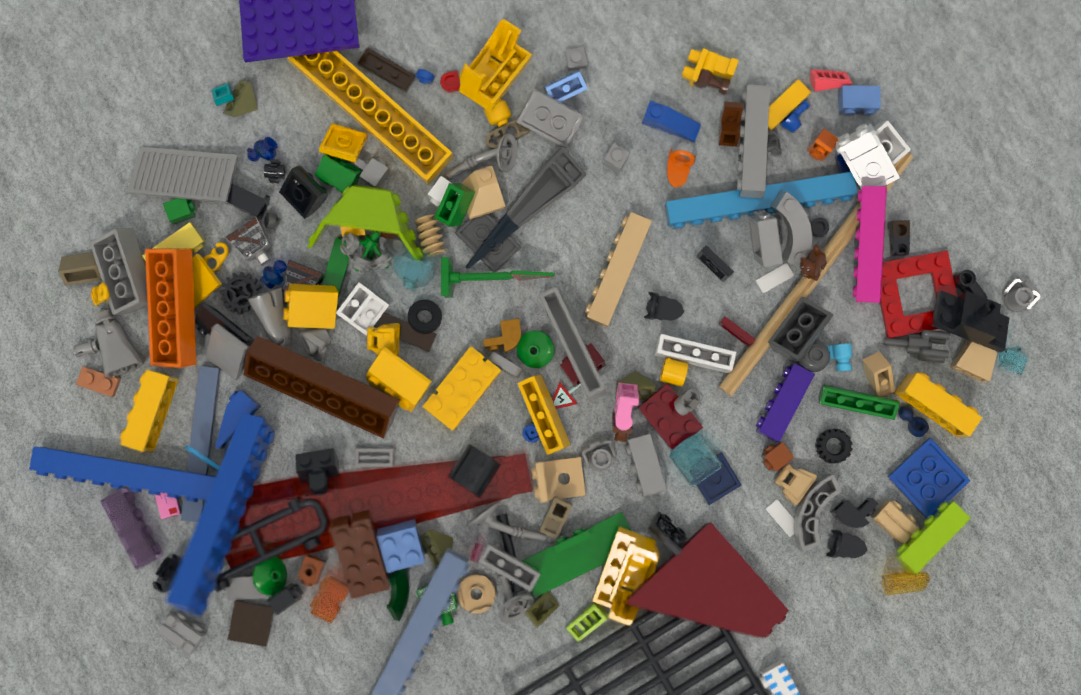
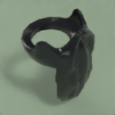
[644,292,684,320]
[826,530,868,558]

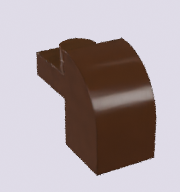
[718,101,743,147]

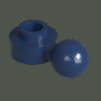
[898,406,929,437]

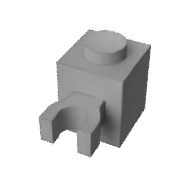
[353,158,390,188]

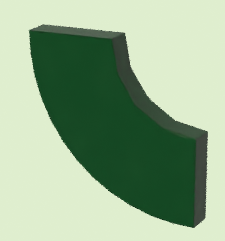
[387,568,409,621]

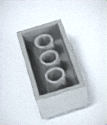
[90,228,148,315]

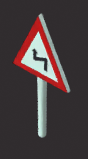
[552,382,581,409]

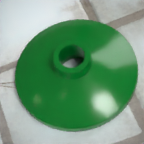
[517,330,555,368]
[253,556,287,596]

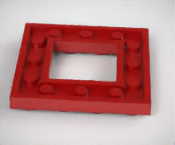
[880,250,957,338]

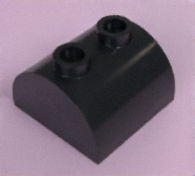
[279,166,328,219]
[448,444,501,498]

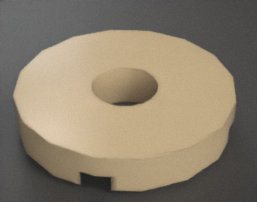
[457,574,496,614]

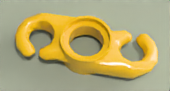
[203,242,229,273]
[90,282,110,306]

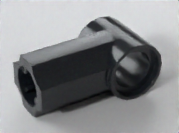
[953,270,988,299]

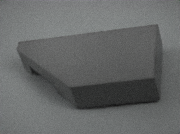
[767,133,782,156]

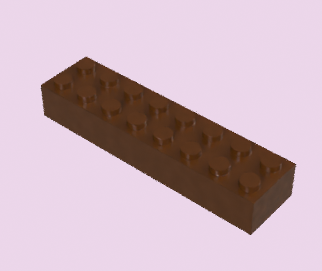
[243,336,400,439]

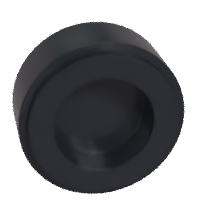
[810,218,829,238]

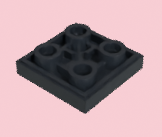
[648,512,687,556]

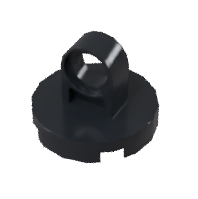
[153,554,183,593]

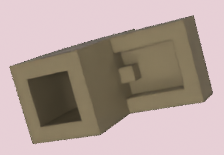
[539,497,573,539]

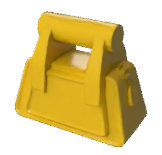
[367,323,400,356]

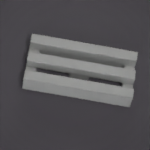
[355,448,394,467]

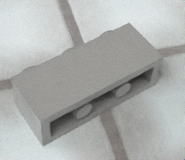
[625,434,667,496]
[479,543,541,591]

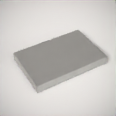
[516,88,585,149]
[206,324,248,380]

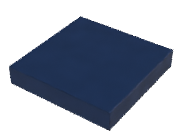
[689,452,742,505]

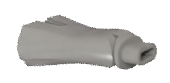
[248,287,292,351]
[95,310,143,378]

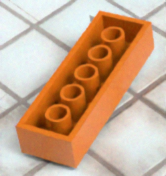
[145,248,197,368]

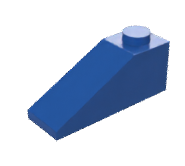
[642,100,701,142]
[215,390,261,449]

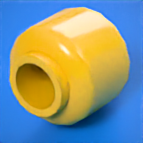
[484,99,512,127]

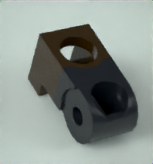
[887,220,910,256]

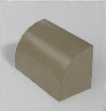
[58,252,102,286]

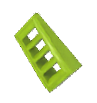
[566,602,609,642]

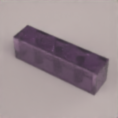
[100,489,162,570]

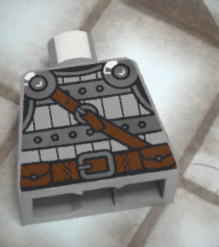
[225,216,272,266]

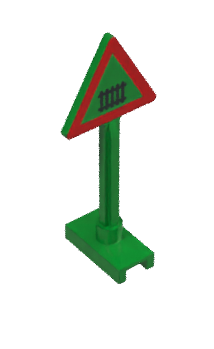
[441,257,555,298]

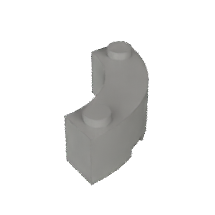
[771,190,812,269]
[794,474,841,552]

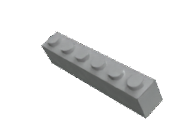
[737,85,770,199]
[539,287,607,402]

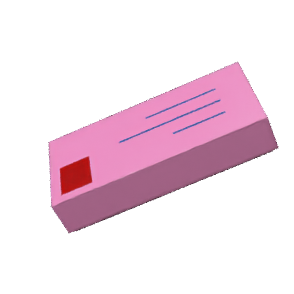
[155,492,182,519]

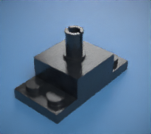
[932,290,1010,353]

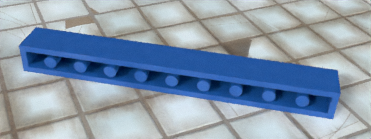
[29,447,216,503]

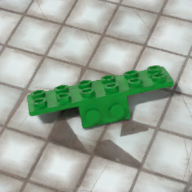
[522,512,631,597]

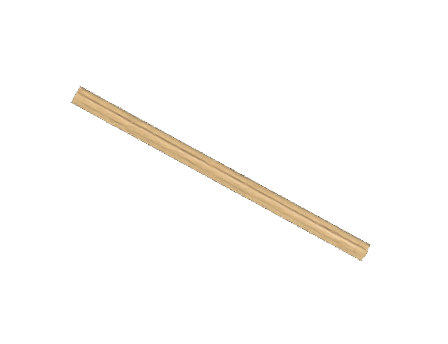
[719,153,913,397]

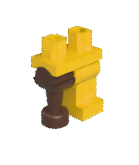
[681,48,739,95]

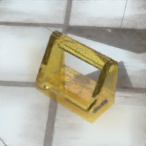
[881,571,930,596]

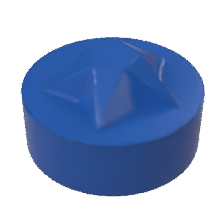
[415,69,435,84]
[522,422,540,443]

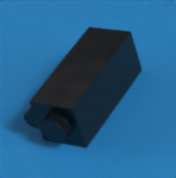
[227,181,271,220]

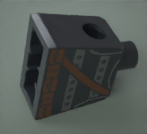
[282,260,324,305]

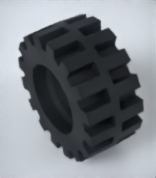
[815,429,853,463]

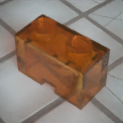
[310,576,349,624]

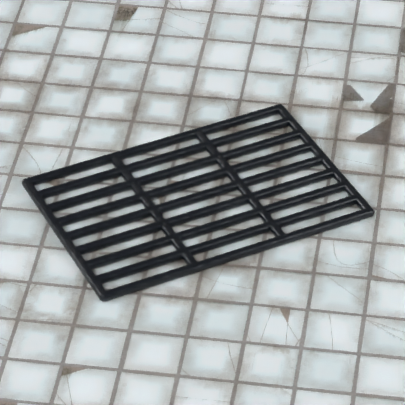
[513,611,767,695]

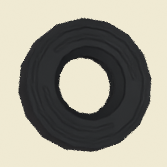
[408,299,442,334]

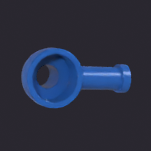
[780,100,810,133]

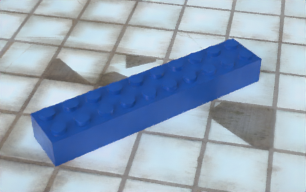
[165,412,275,617]

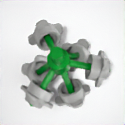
[340,230,394,272]

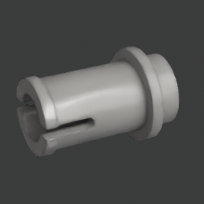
[73,339,100,357]

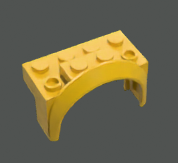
[459,19,532,112]
[592,527,660,625]

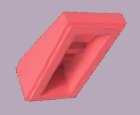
[810,69,852,91]

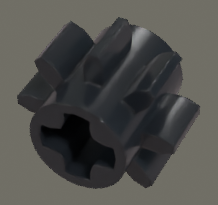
[264,159,286,183]

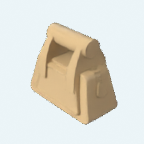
[774,464,817,505]

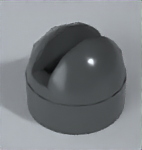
[264,213,280,228]

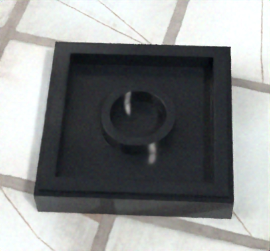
[697,245,734,282]

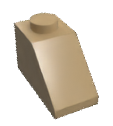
[862,352,895,397]

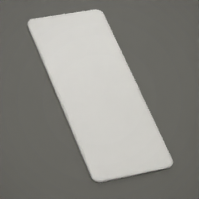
[756,263,794,293]
[766,500,794,537]

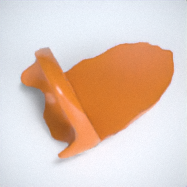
[667,148,696,188]

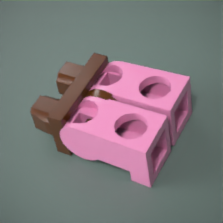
[612,382,639,442]

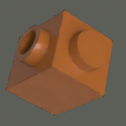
[761,442,795,472]
[297,554,327,586]

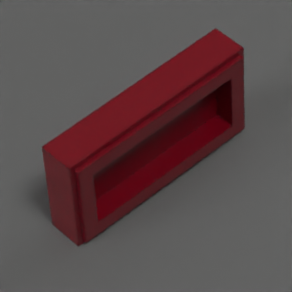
[718,316,756,346]

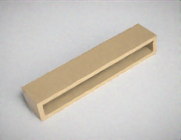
[585,212,652,328]

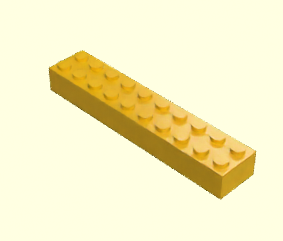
[286,51,454,185]

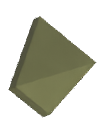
[223,80,258,117]
[615,370,655,400]
[420,529,453,569]
[524,591,560,628]

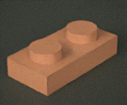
[76,366,121,397]

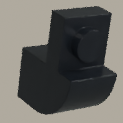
[830,498,878,528]

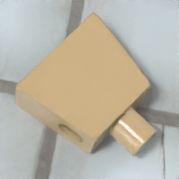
[950,341,997,383]

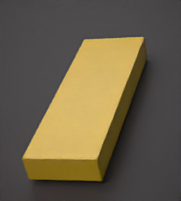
[768,79,811,132]

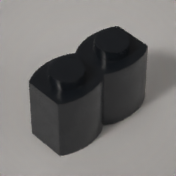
[267,583,303,615]

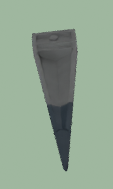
[466,147,587,268]

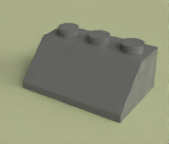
[768,297,834,362]

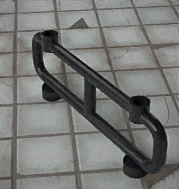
[215,498,328,593]

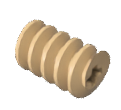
[414,214,447,257]

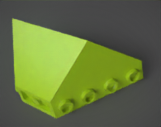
[307,185,424,263]

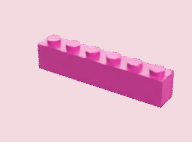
[853,186,887,303]

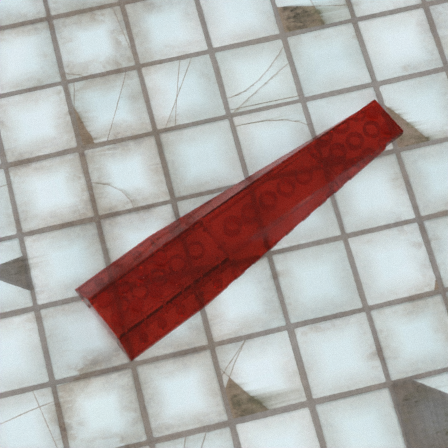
[225,453,532,569]

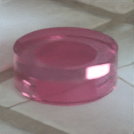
[470,542,484,563]

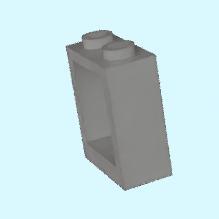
[748,210,783,267]

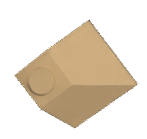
[461,166,506,220]

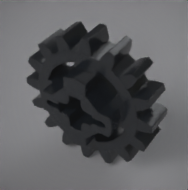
[219,272,262,314]

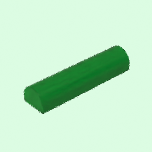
[819,385,900,420]

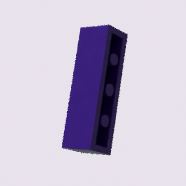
[756,363,815,442]

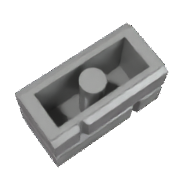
[157,611,207,655]

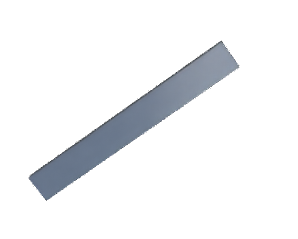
[181,366,220,522]

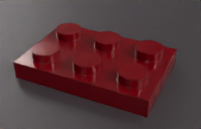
[637,383,703,452]

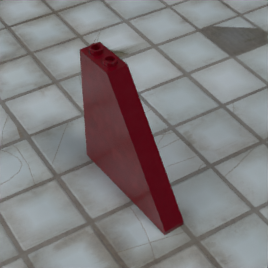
[623,522,789,638]

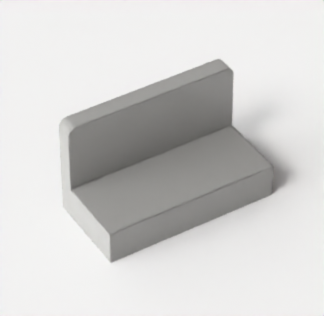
[227,575,267,601]

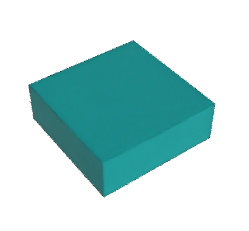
[211,83,235,106]

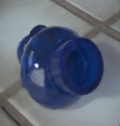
[247,137,278,162]
[260,260,287,289]

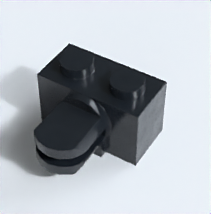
[295,448,340,495]

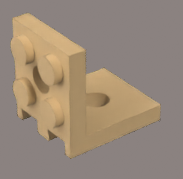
[532,457,586,503]

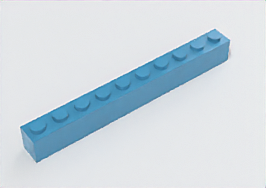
[664,172,858,229]

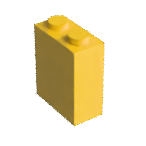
[283,284,338,329]

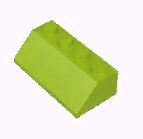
[894,501,971,574]

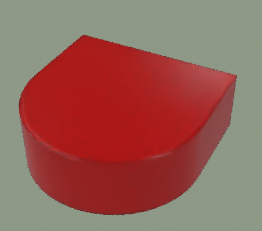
[440,71,460,92]

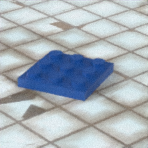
[887,438,970,519]

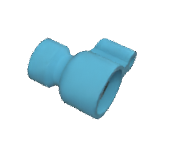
[827,343,853,372]

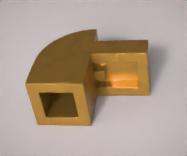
[483,318,521,353]

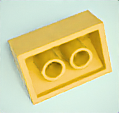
[365,347,432,413]

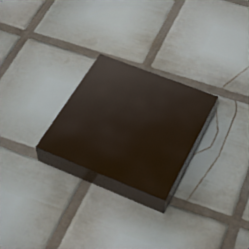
[227,600,274,647]

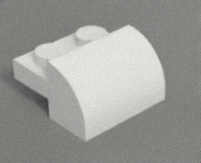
[336,282,389,336]

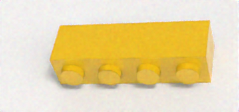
[517,375,571,455]

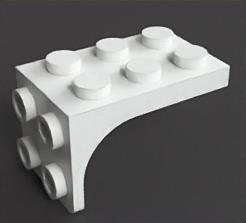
[836,123,900,190]

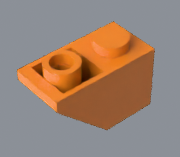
[807,128,838,161]

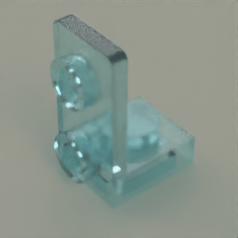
[998,346,1028,375]

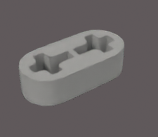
[488,351,523,378]
[674,388,700,416]

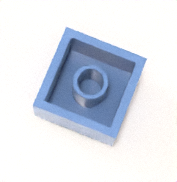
[377,519,425,573]

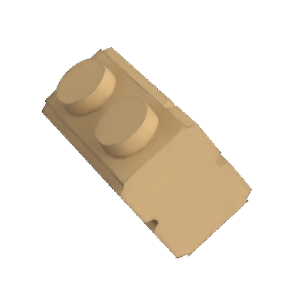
[871,500,919,544]

